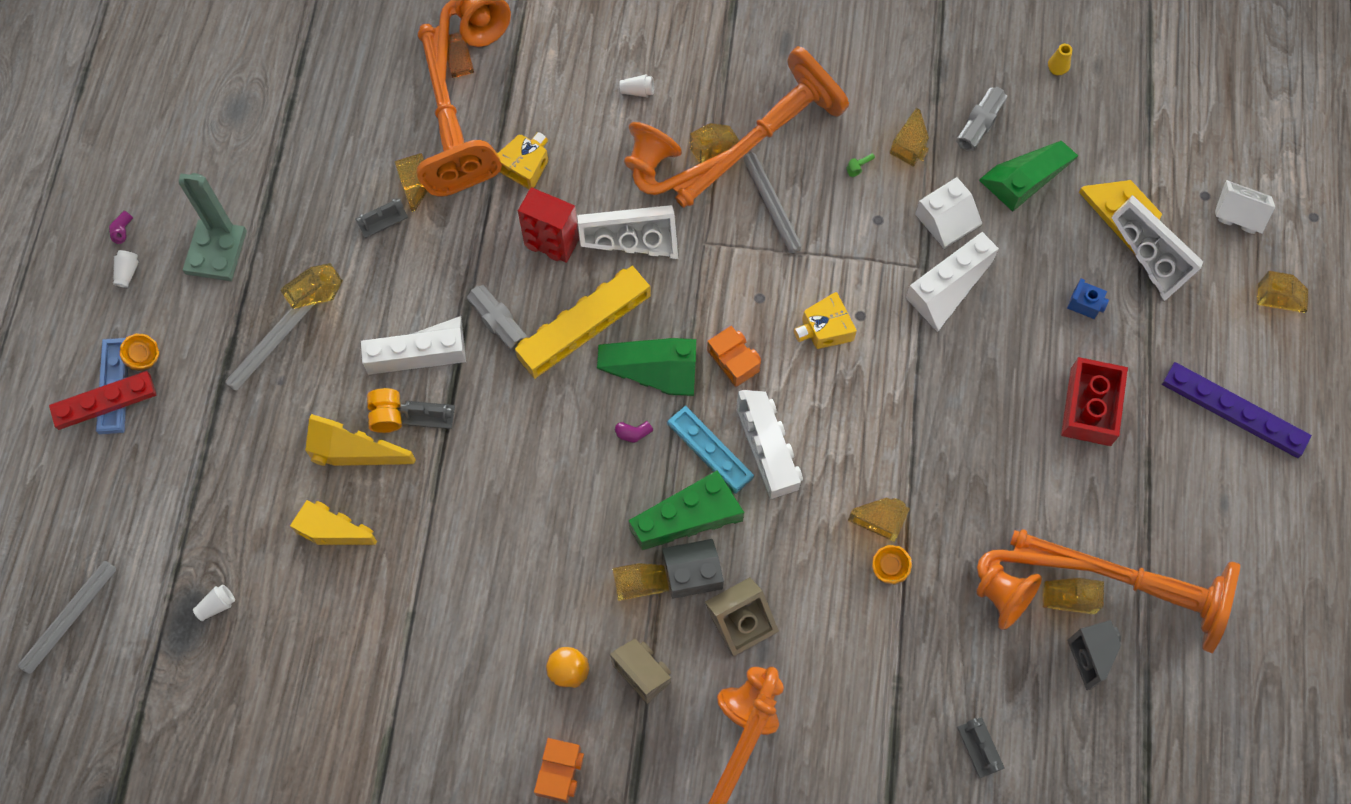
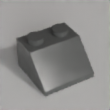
[662,539,724,599]
[1067,620,1121,690]

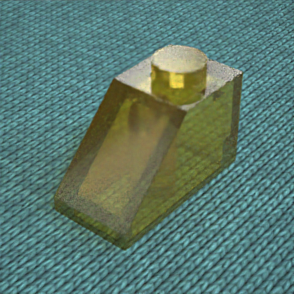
[890,108,929,167]
[690,123,740,163]
[394,153,427,212]
[280,263,343,309]
[1257,271,1308,313]
[848,497,910,542]
[612,563,669,601]
[1043,578,1104,614]

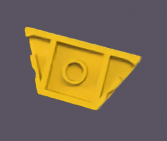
[1079,180,1162,255]

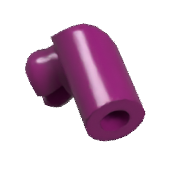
[109,210,133,244]
[614,421,653,443]

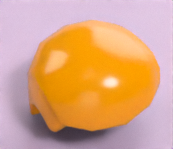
[120,333,159,371]
[872,545,912,585]
[546,647,590,688]

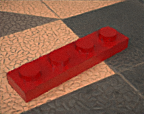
[49,371,157,430]

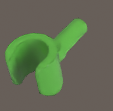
[846,153,875,177]

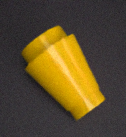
[1048,44,1072,75]

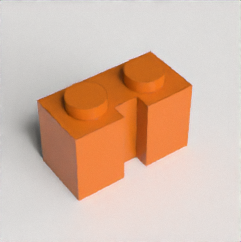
[707,325,761,387]
[534,738,584,803]

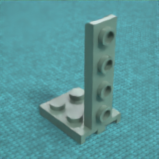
[179,173,247,281]

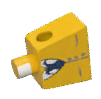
[497,132,548,190]
[794,292,857,349]

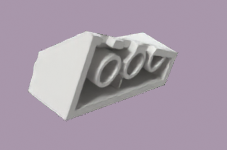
[1112,195,1203,301]
[577,205,678,259]
[906,232,999,332]
[361,316,466,375]
[736,390,803,499]

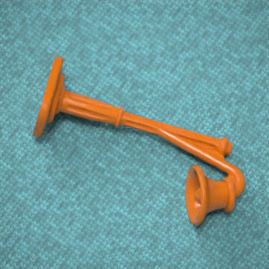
[416,0,511,196]
[624,46,849,208]
[977,529,1240,654]
[708,667,784,804]

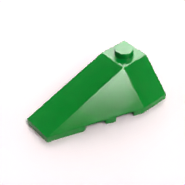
[979,140,1078,212]
[597,338,697,396]

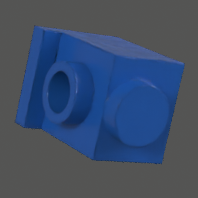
[1067,278,1109,319]

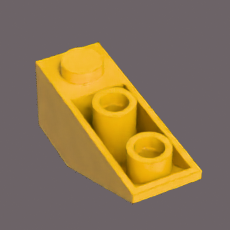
[290,500,377,545]

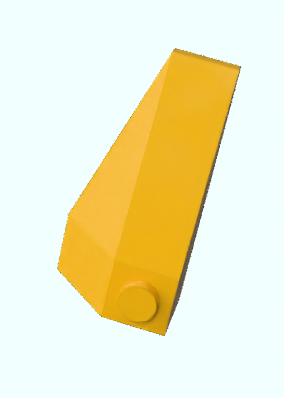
[305,414,416,466]

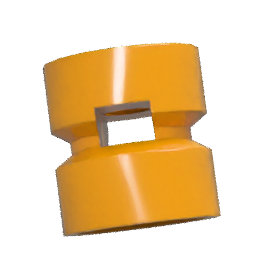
[367,388,402,433]

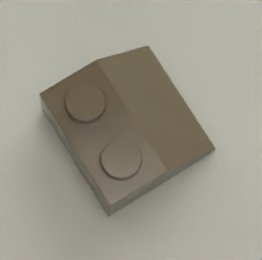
[705,577,779,657]
[610,639,671,704]

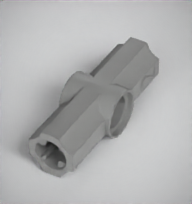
[956,87,1007,151]
[467,285,527,352]

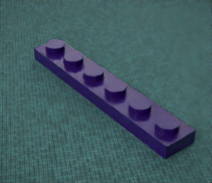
[1161,362,1312,458]

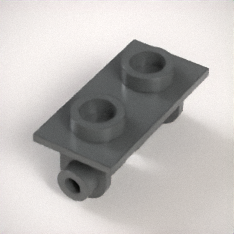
[355,199,408,238]
[401,401,455,429]
[957,717,1005,778]

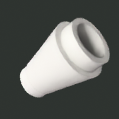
[620,74,654,98]
[113,250,139,288]
[193,585,235,621]

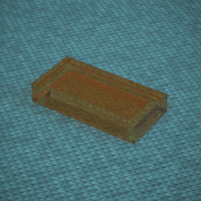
[447,32,474,78]

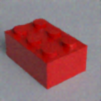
[517,187,579,263]
[1061,357,1128,446]

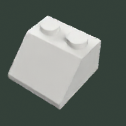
[915,177,982,249]
[1215,180,1275,234]

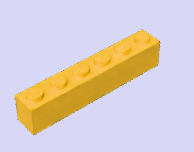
[515,265,651,379]

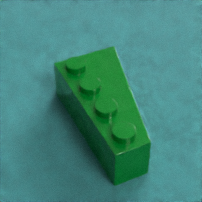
[628,470,744,550]

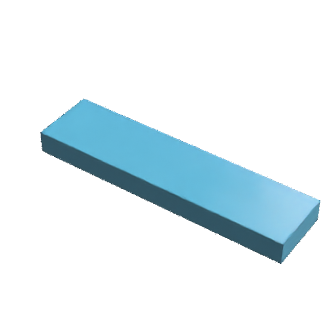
[667,405,754,494]

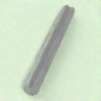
[744,152,801,254]
[225,293,315,391]
[18,561,116,674]

